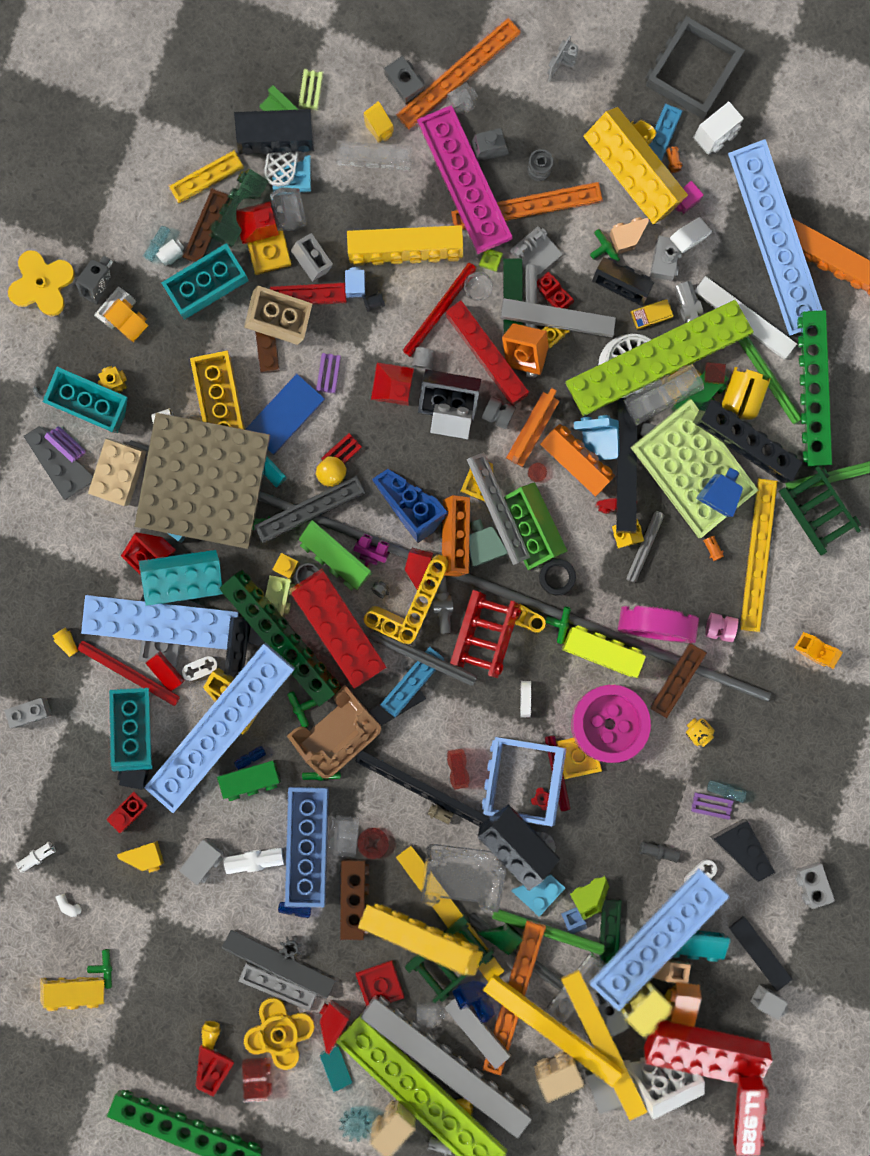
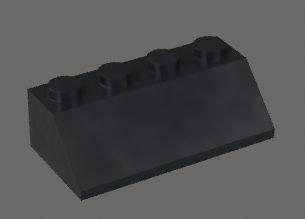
[234,109,314,155]
[477,804,560,891]

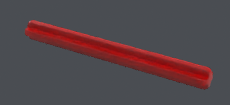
[403,263,476,357]
[78,641,180,706]

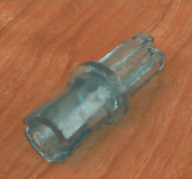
[142,226,171,263]
[707,780,747,803]

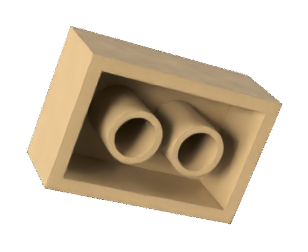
[244,286,312,345]
[88,439,147,506]
[534,1050,584,1103]
[370,1100,415,1156]

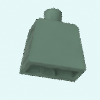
[469,519,508,567]

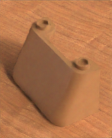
[287,685,381,778]

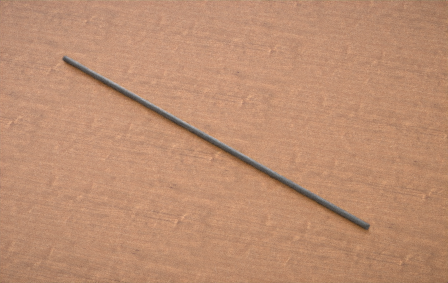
[128,440,771,702]

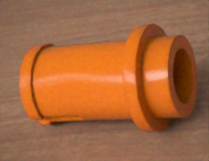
[666,147,683,173]
[703,536,724,561]

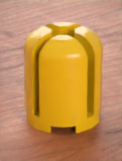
[722,367,771,420]

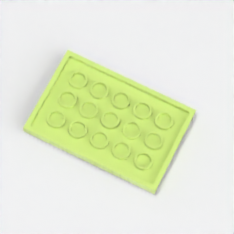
[630,399,758,538]

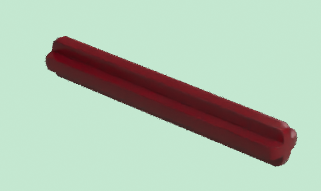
[545,735,570,812]

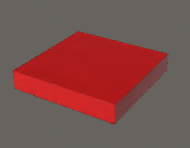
[355,960,405,1007]

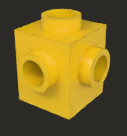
[98,366,127,393]
[612,519,644,548]

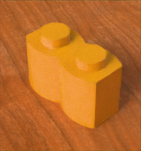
[103,299,148,342]

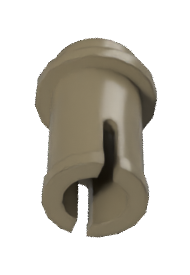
[427,804,453,825]

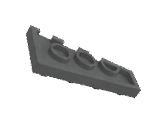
[23,426,93,500]

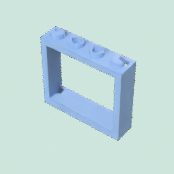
[482,737,566,826]

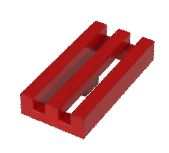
[321,433,362,464]

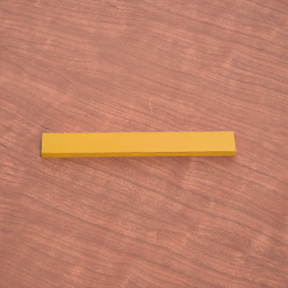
[740,478,778,632]
[396,845,504,982]
[561,969,647,1121]
[483,974,624,1087]

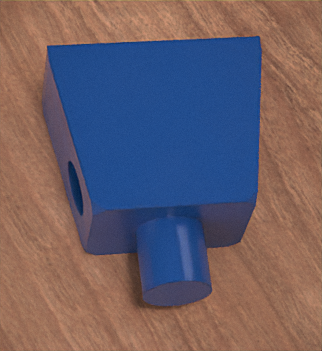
[696,468,743,517]

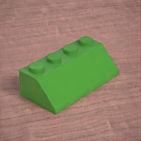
[504,482,567,570]
[298,521,372,591]

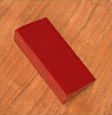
[145,651,184,691]

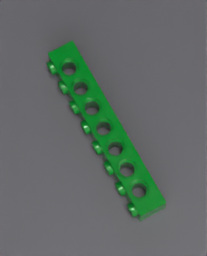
[797,310,832,466]
[106,1090,263,1156]

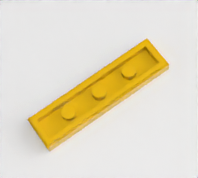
[169,150,244,204]

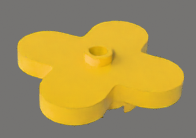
[8,250,75,316]
[244,997,315,1070]

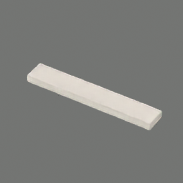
[695,276,797,360]

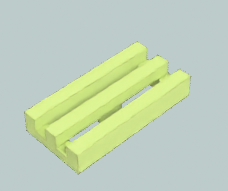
[299,69,323,110]

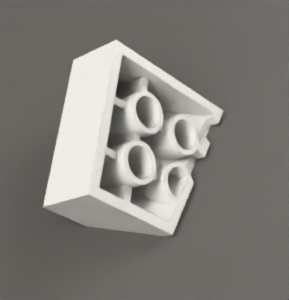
[623,1057,705,1120]

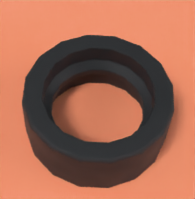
[539,559,576,596]

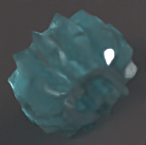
[339,1107,372,1142]

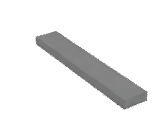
[500,298,616,338]
[467,452,530,565]

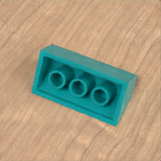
[42,367,128,433]
[672,930,730,962]

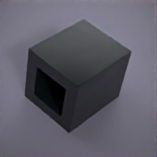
[117,769,149,790]

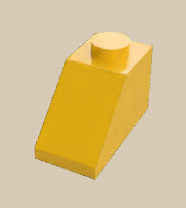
[364,101,394,143]
[117,841,164,873]

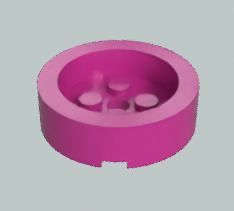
[618,606,699,643]
[571,685,651,763]

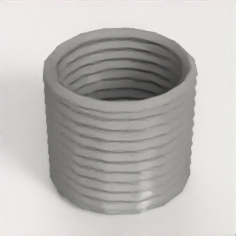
[412,347,436,370]

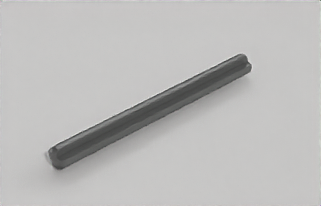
[370,630,477,686]
[468,913,564,990]

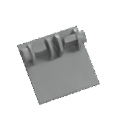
[547,35,579,82]
[510,227,563,276]

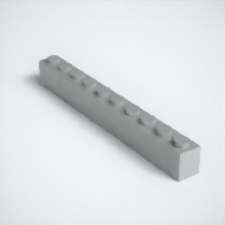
[361,995,532,1139]

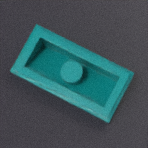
[263,456,287,487]
[320,1045,353,1092]

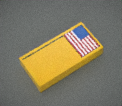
[631,299,673,330]

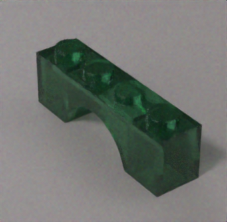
[209,169,269,248]

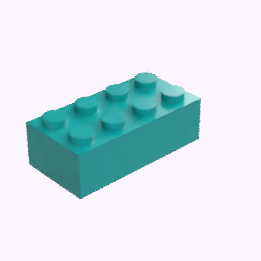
[161,243,249,320]
[139,550,223,606]
[109,688,152,771]

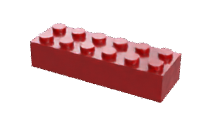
[290,568,387,689]
[644,1020,773,1083]

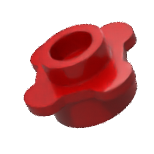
[531,787,550,810]

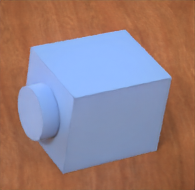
[345,267,365,297]

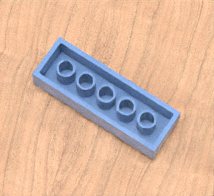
[285,786,329,907]

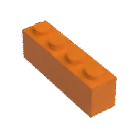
[540,424,615,497]
[441,495,470,577]

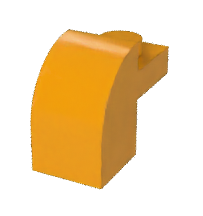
[794,632,843,669]

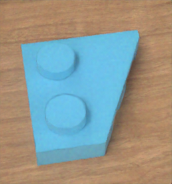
[272,155,311,193]
[511,874,565,917]

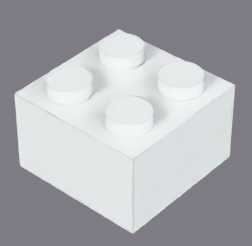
[694,102,744,155]

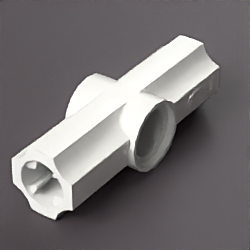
[224,848,284,874]

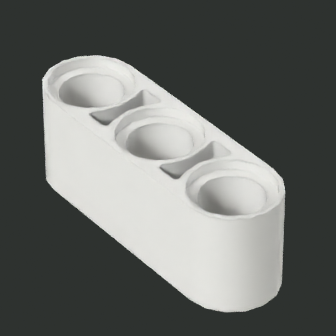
[670,217,712,253]

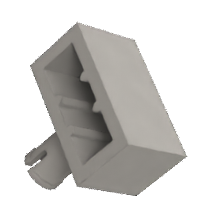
[649,236,682,281]

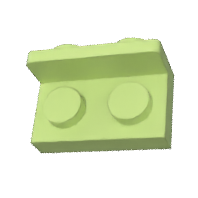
[265,575,295,618]

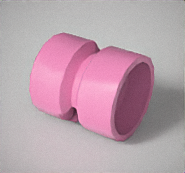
[705,613,738,643]

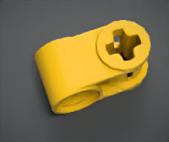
[515,603,546,633]

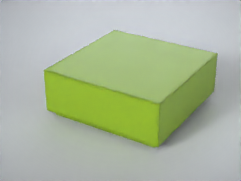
[479,249,503,272]

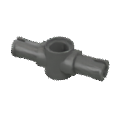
[433,575,454,634]

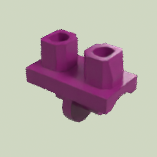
[353,533,390,567]

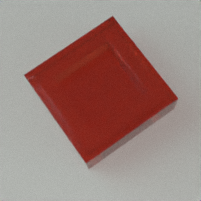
[704,362,726,384]

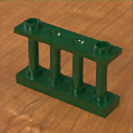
[778,466,861,556]
[404,913,495,1004]

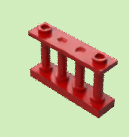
[450,590,521,678]

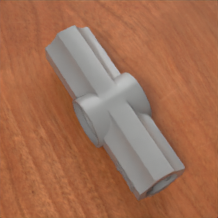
[675,281,704,323]

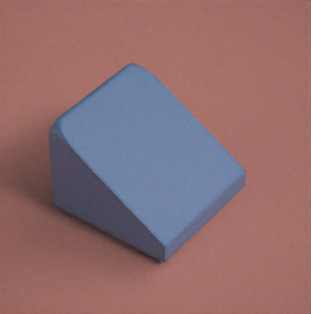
[561,907,588,934]

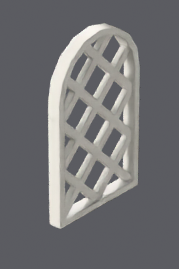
[264,152,298,187]

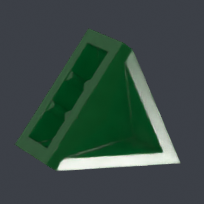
[477,923,523,956]

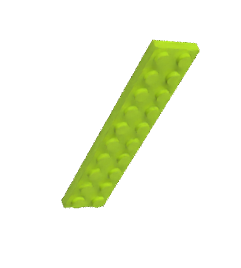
[565,300,754,416]
[336,1013,507,1156]

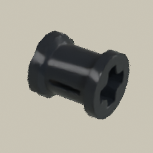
[362,290,385,312]

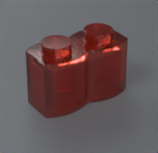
[447,748,470,789]
[242,1058,273,1102]

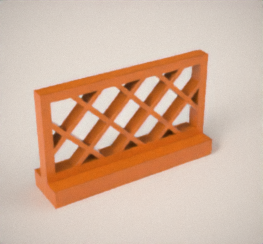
[506,388,560,468]

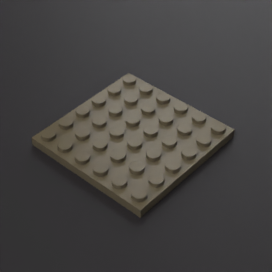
[134,413,270,549]

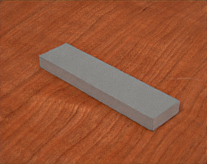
[239,962,317,1011]
[445,994,511,1069]

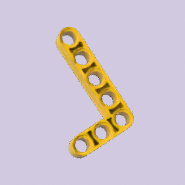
[363,555,448,644]

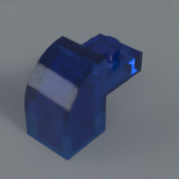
[452,981,496,1024]

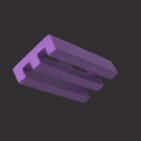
[316,353,341,394]
[45,426,86,462]
[691,792,733,820]

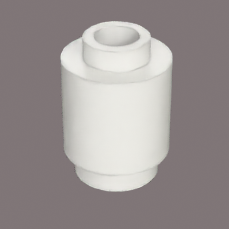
[156,239,185,266]

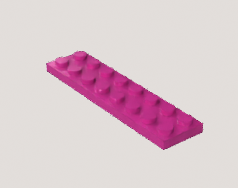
[417,105,512,254]

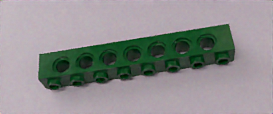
[219,570,342,707]

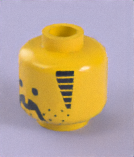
[686,718,714,747]

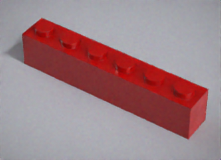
[446,300,529,406]

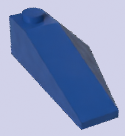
[372,469,448,543]

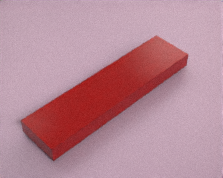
[270,283,347,305]

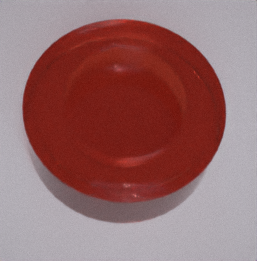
[528,463,547,483]

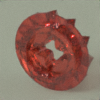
[358,828,389,859]

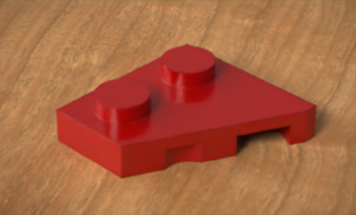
[196,1045,234,1097]

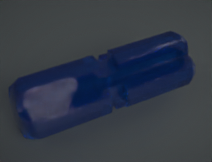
[234,746,266,770]
[278,902,312,918]

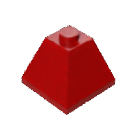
[234,201,279,244]
[371,362,414,406]
[121,532,176,575]
[319,1000,351,1054]

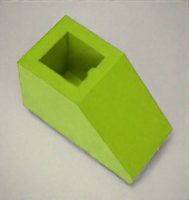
[570,876,609,920]

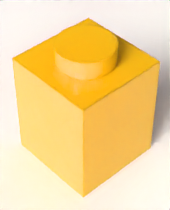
[272,553,300,579]

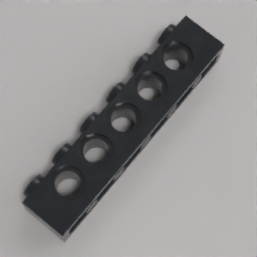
[693,400,802,483]

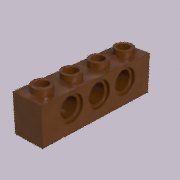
[340,859,369,940]

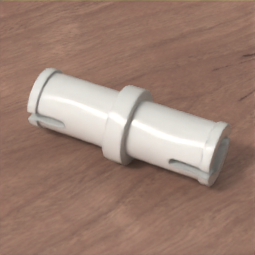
[16,842,56,873]

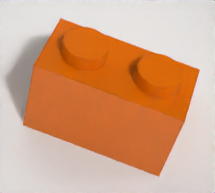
[502,323,549,375]

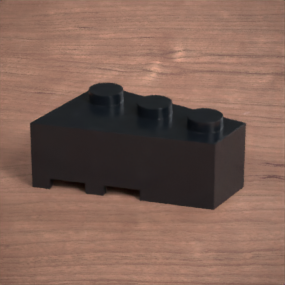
[710,819,775,882]

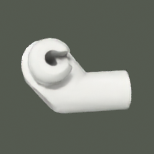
[56,893,82,917]

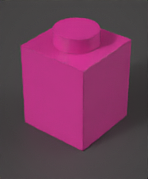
[675,181,704,214]

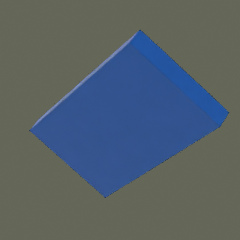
[246,374,325,455]

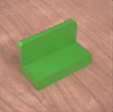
[260,85,299,111]

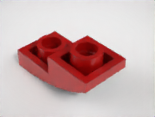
[537,272,574,309]
[595,498,637,514]

